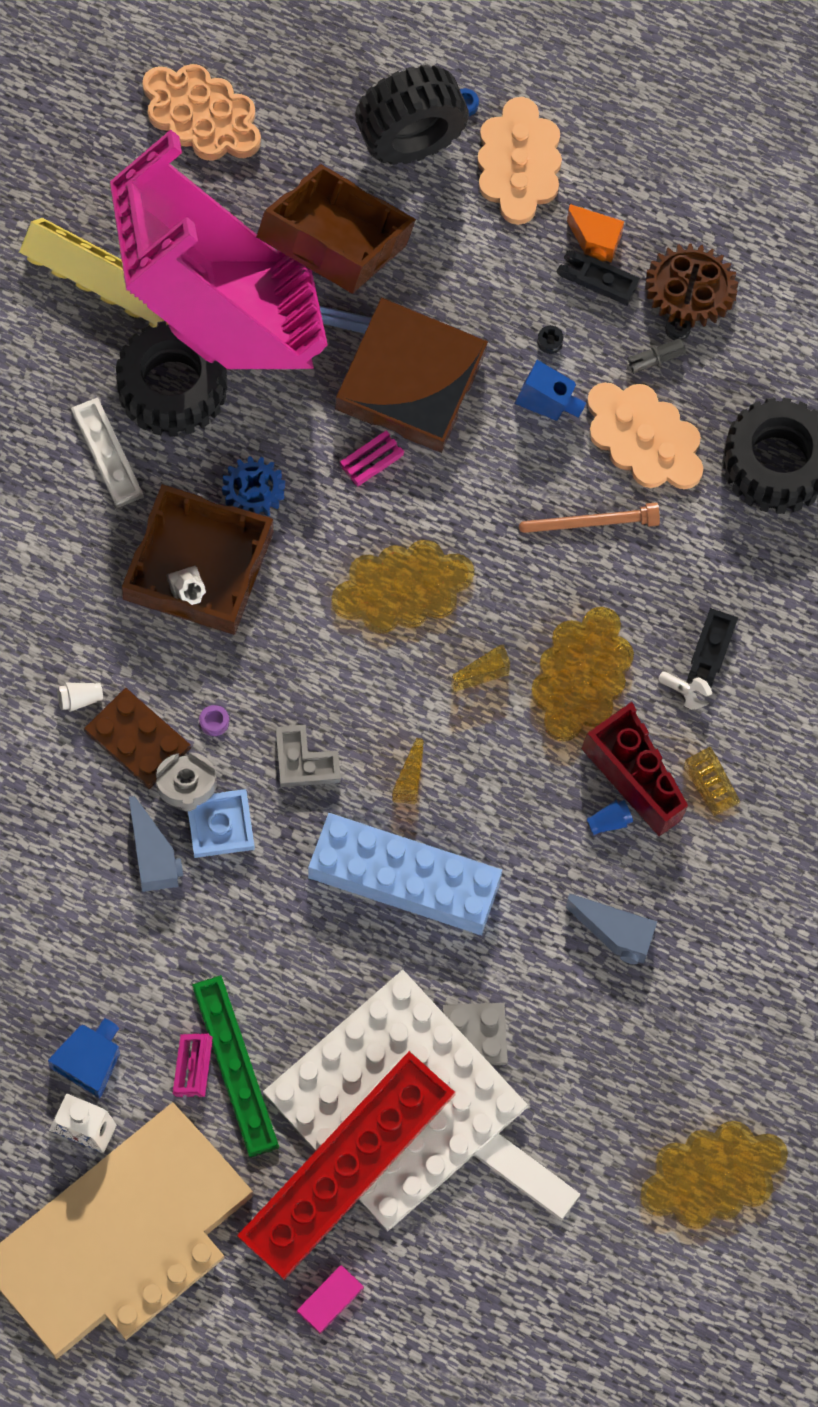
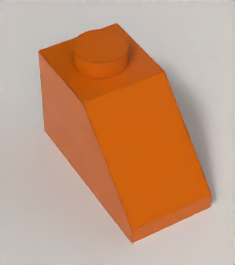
[567,204,624,263]

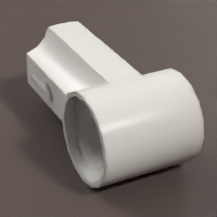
[167,566,206,605]

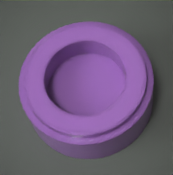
[199,705,229,736]

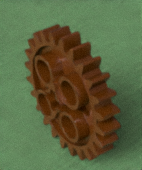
[645,243,738,328]

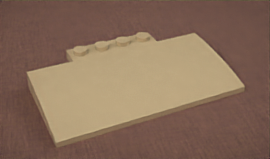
[0,1102,253,1360]

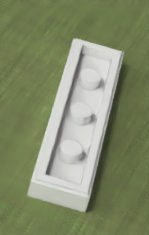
[71,398,144,508]
[474,1133,581,1221]

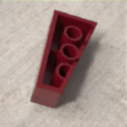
[581,702,688,837]

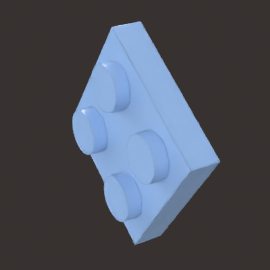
[188,789,255,858]

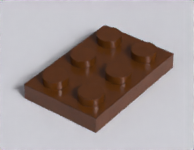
[84,688,191,789]

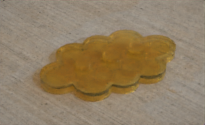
[331,540,474,634]
[531,607,634,741]
[640,1121,788,1230]

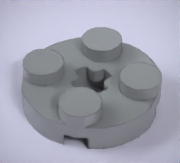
[156,752,217,811]

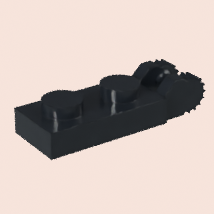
[556,250,640,306]
[686,608,738,688]

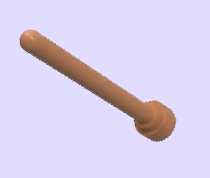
[519,502,660,533]

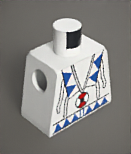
[49,1094,117,1154]

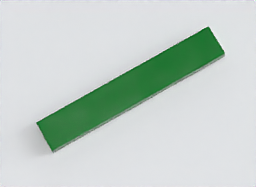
[192,975,279,1158]

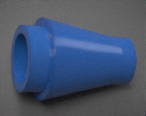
[587,800,634,835]

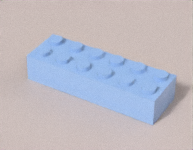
[308,813,502,936]

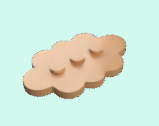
[143,64,261,161]
[477,97,562,225]
[587,382,703,489]

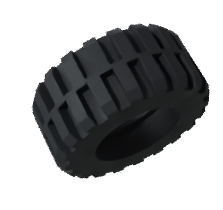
[355,65,469,165]
[116,321,228,437]
[722,397,818,514]

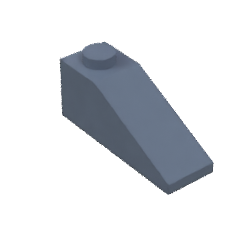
[129,796,183,892]
[566,893,657,964]

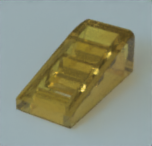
[451,644,510,692]
[392,738,424,805]
[683,747,740,817]

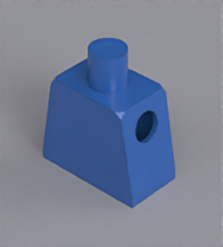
[514,360,586,421]
[48,1018,120,1099]

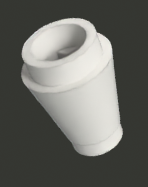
[57,682,103,712]

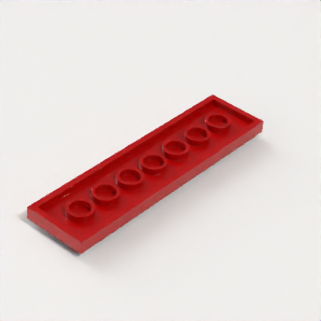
[237,1051,456,1280]

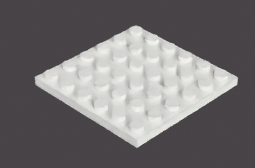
[263,970,528,1232]

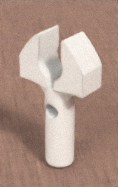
[659,672,712,710]

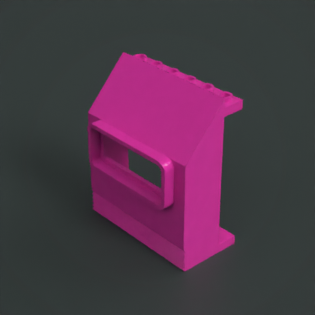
[110,130,328,369]

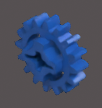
[222,456,285,516]

